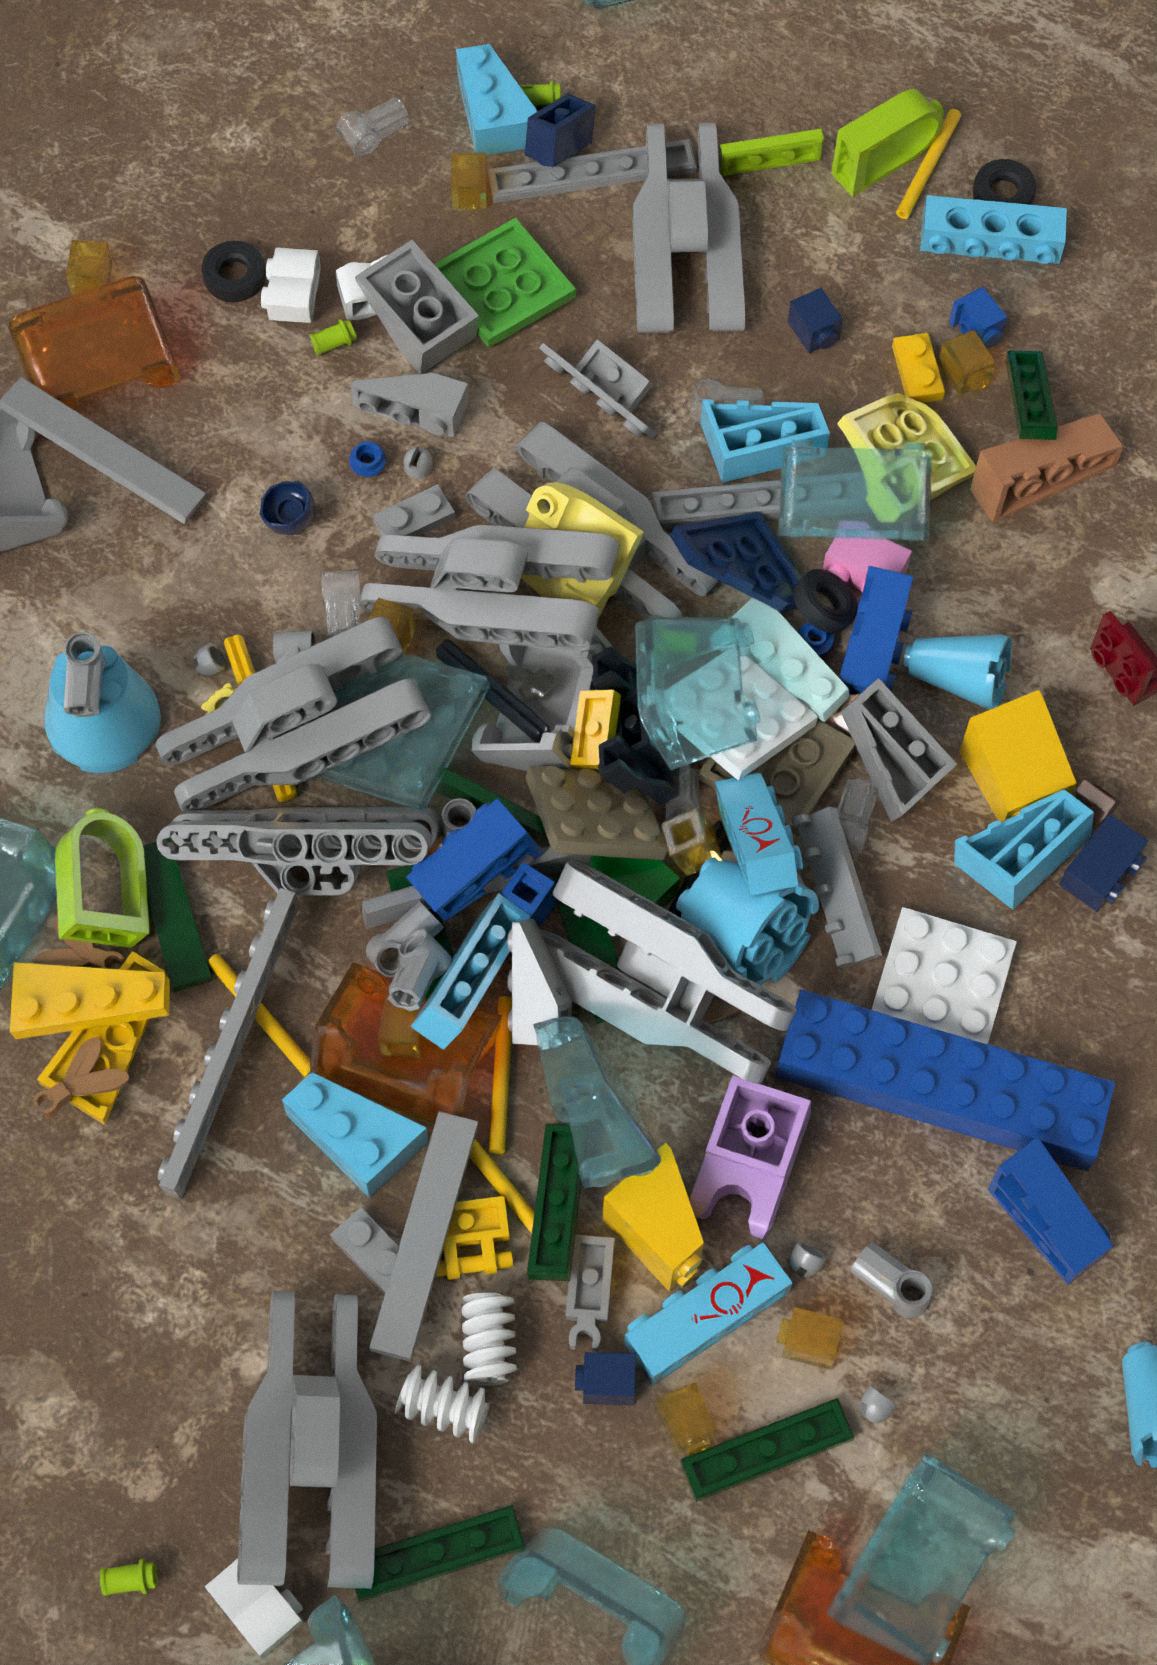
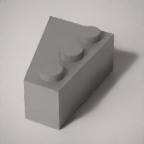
[840,678,957,822]

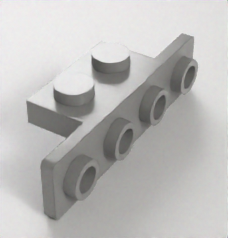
[539,339,657,439]

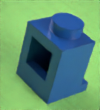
[949,287,1007,350]
[501,862,558,926]

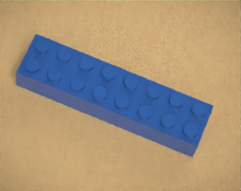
[775,989,1115,1172]

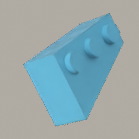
[456,44,538,157]
[700,399,830,483]
[954,789,1094,910]
[282,1072,429,1198]

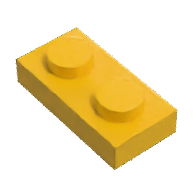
[892,333,945,403]
[570,690,621,769]

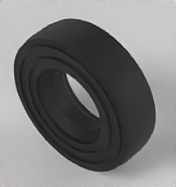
[973,159,1036,205]
[201,241,266,302]
[793,569,858,633]

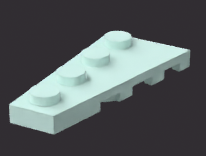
[710,598,849,722]

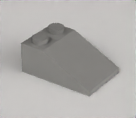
[355,240,479,374]

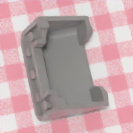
[0,409,68,552]
[471,627,612,771]

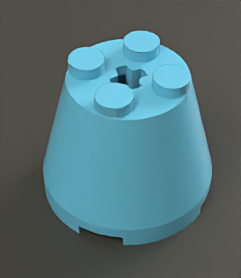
[44,646,161,773]
[676,858,819,986]

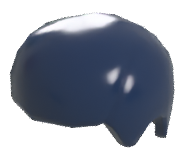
[259,481,316,535]

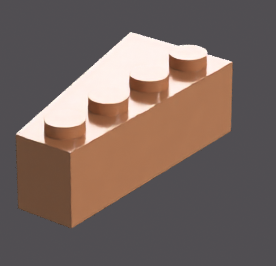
[970,413,1123,523]

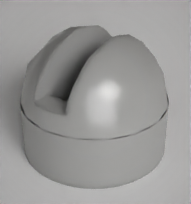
[403,446,433,479]
[193,643,226,676]
[789,1241,827,1277]
[860,1386,897,1423]

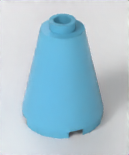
[903,634,1012,709]
[1122,1342,1157,1468]

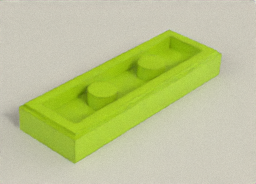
[719,129,824,176]

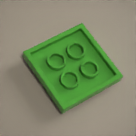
[434,217,576,348]

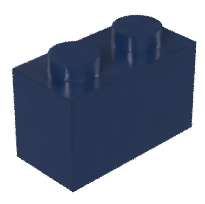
[525,93,596,168]
[1059,814,1148,912]

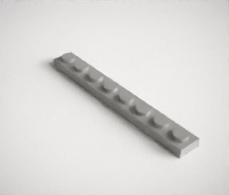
[158,888,300,1199]

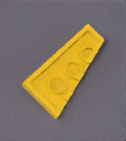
[37,951,166,1125]
[10,962,170,1039]

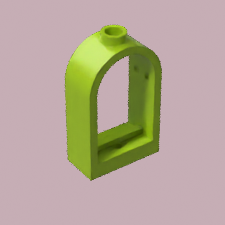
[831,89,944,197]
[55,808,149,948]

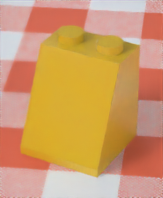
[959,690,1076,822]
[603,1143,704,1292]

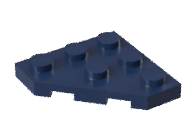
[669,512,802,612]

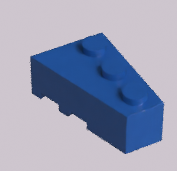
[839,565,913,695]
[406,798,544,921]
[987,1136,1113,1285]

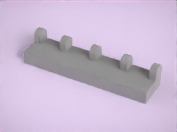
[791,807,882,969]

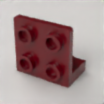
[1090,611,1157,706]

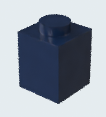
[788,288,843,353]
[575,1352,636,1406]

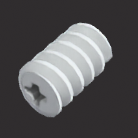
[462,1293,517,1386]
[395,1364,490,1444]

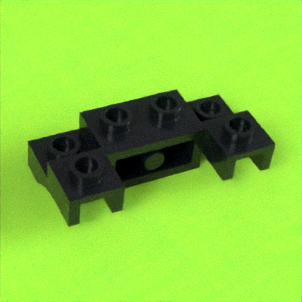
[592,646,679,806]

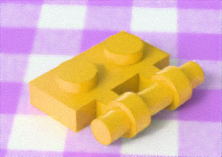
[435,1196,513,1280]

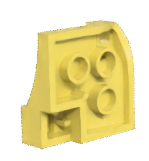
[837,393,976,527]
[521,482,645,616]

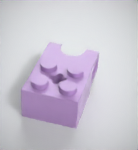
[689,1075,811,1240]

